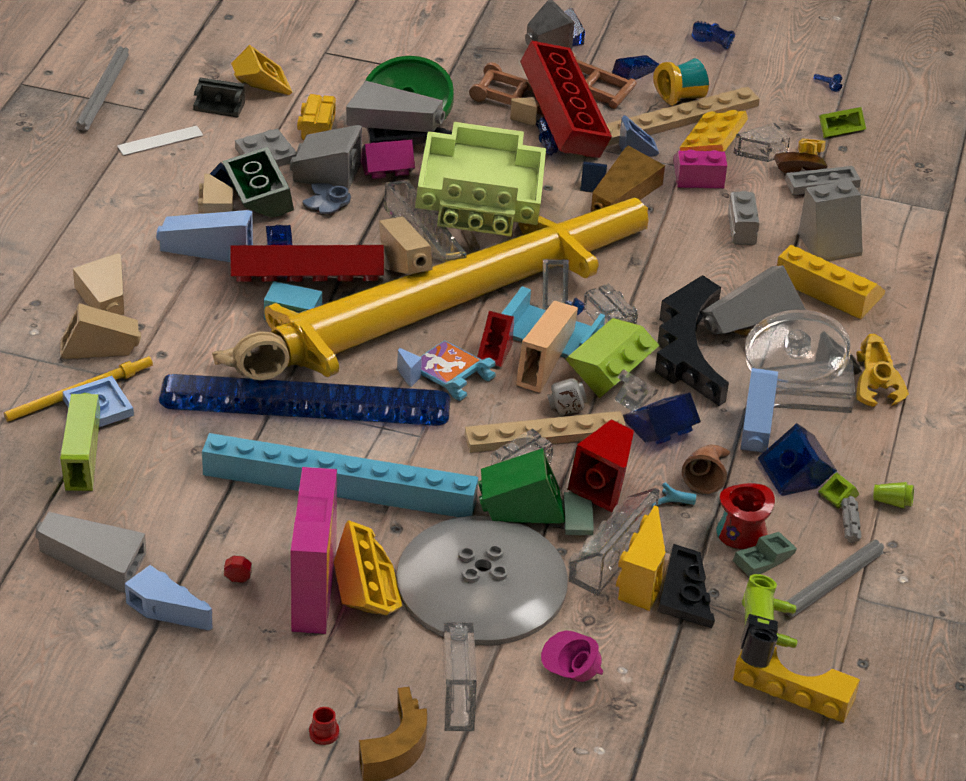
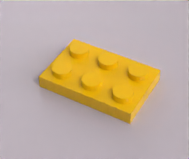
[679,110,748,151]

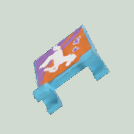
[420,340,496,401]

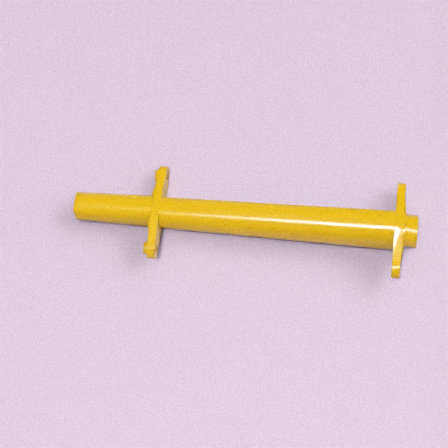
[264,198,649,377]

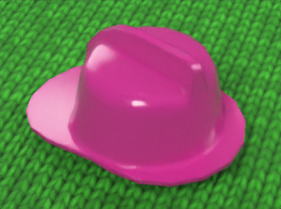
[541,630,603,682]

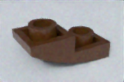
[774,152,828,173]

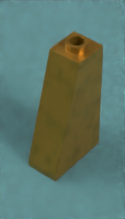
[591,145,665,212]

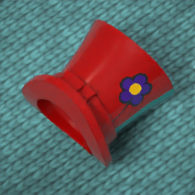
[716,483,775,549]

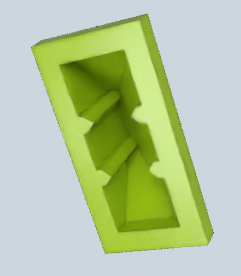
[819,107,866,138]

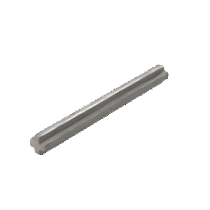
[76,46,129,132]

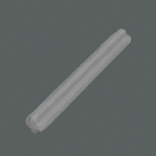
[785,540,884,617]

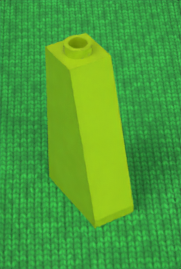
[60,393,100,491]

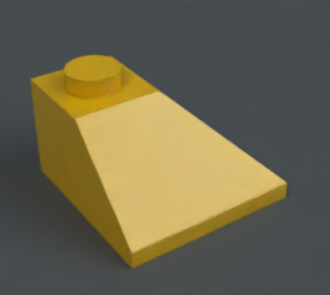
[231,45,292,95]

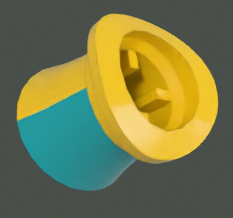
[653,58,709,106]

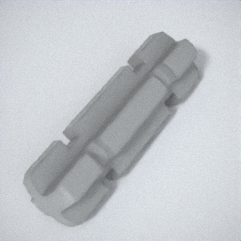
[841,496,862,543]

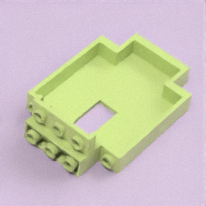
[415,122,546,236]

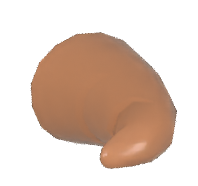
[682,444,730,494]

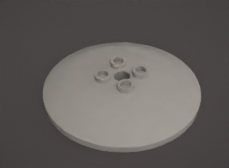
[397,516,568,645]

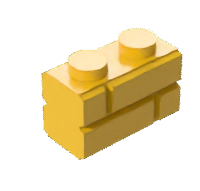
[297,94,336,140]

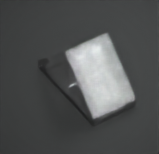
[541,259,569,310]

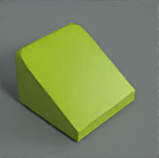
[818,472,859,509]

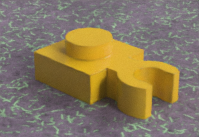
[798,138,826,156]

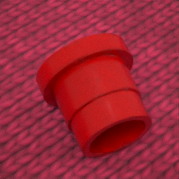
[309,707,339,745]

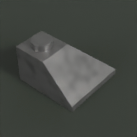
[525,0,574,50]

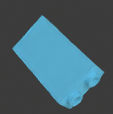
[501,286,605,358]

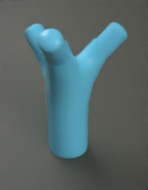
[652,482,696,506]

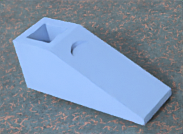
[125,565,213,631]

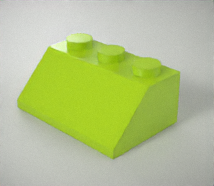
[565,318,660,398]

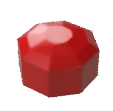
[224,555,252,583]

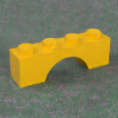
[733,647,860,723]

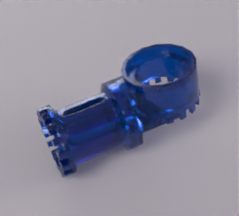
[691,21,736,50]

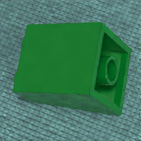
[478,448,565,523]

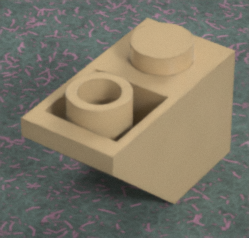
[198,174,233,214]

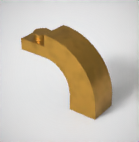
[358,686,427,781]

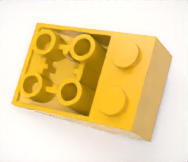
[616,505,666,611]

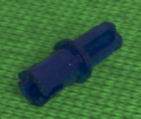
[536,117,558,156]

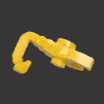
[856,334,909,407]

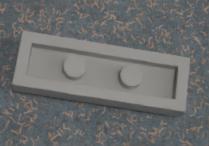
[785,166,861,195]

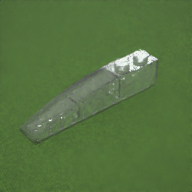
[384,180,467,262]

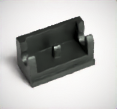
[193,77,245,117]

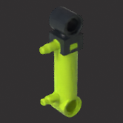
[741,574,798,668]

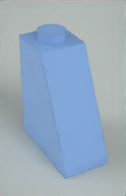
[740,368,778,453]

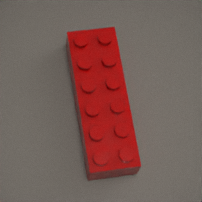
[520,40,612,158]
[230,245,384,282]

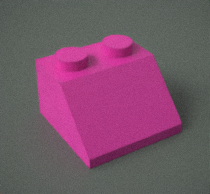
[361,140,415,179]
[673,150,727,189]

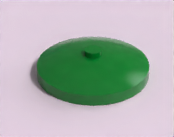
[365,56,454,125]

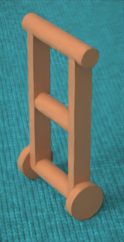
[572,51,637,109]
[469,62,545,119]

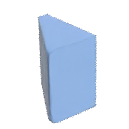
[397,348,422,387]

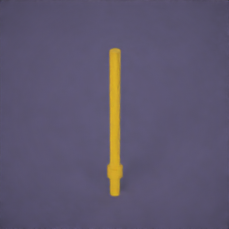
[4,356,153,422]

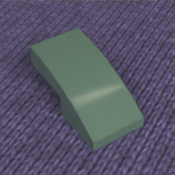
[563,492,594,535]
[732,532,797,577]

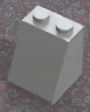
[290,125,362,190]
[798,180,863,261]

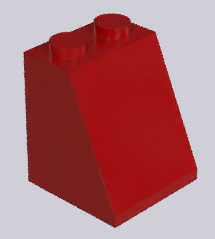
[567,419,634,513]

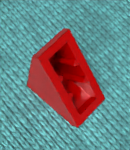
[477,311,514,367]

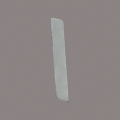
[117,126,203,155]

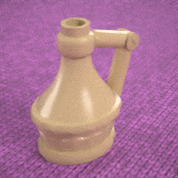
[212,331,289,380]

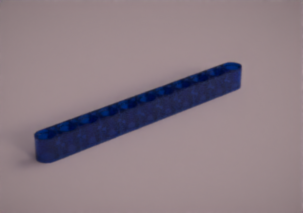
[159,374,451,426]

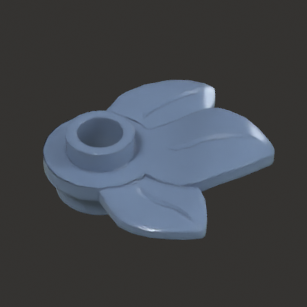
[303,183,351,214]

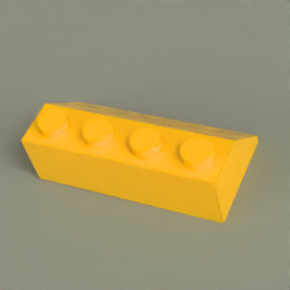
[777,245,885,319]

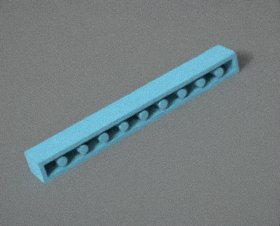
[202,433,478,517]

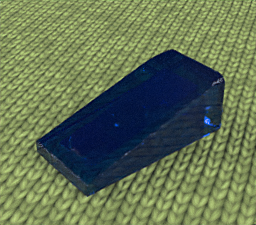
[612,55,659,80]

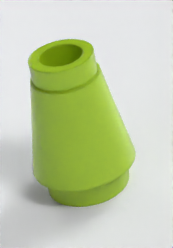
[873,482,914,509]

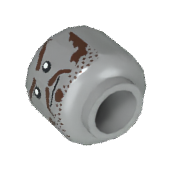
[547,378,588,416]

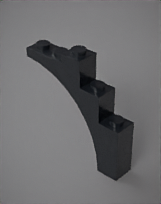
[655,275,729,406]

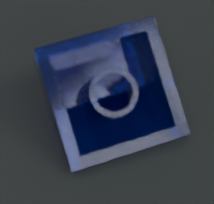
[623,392,701,445]
[758,423,837,496]

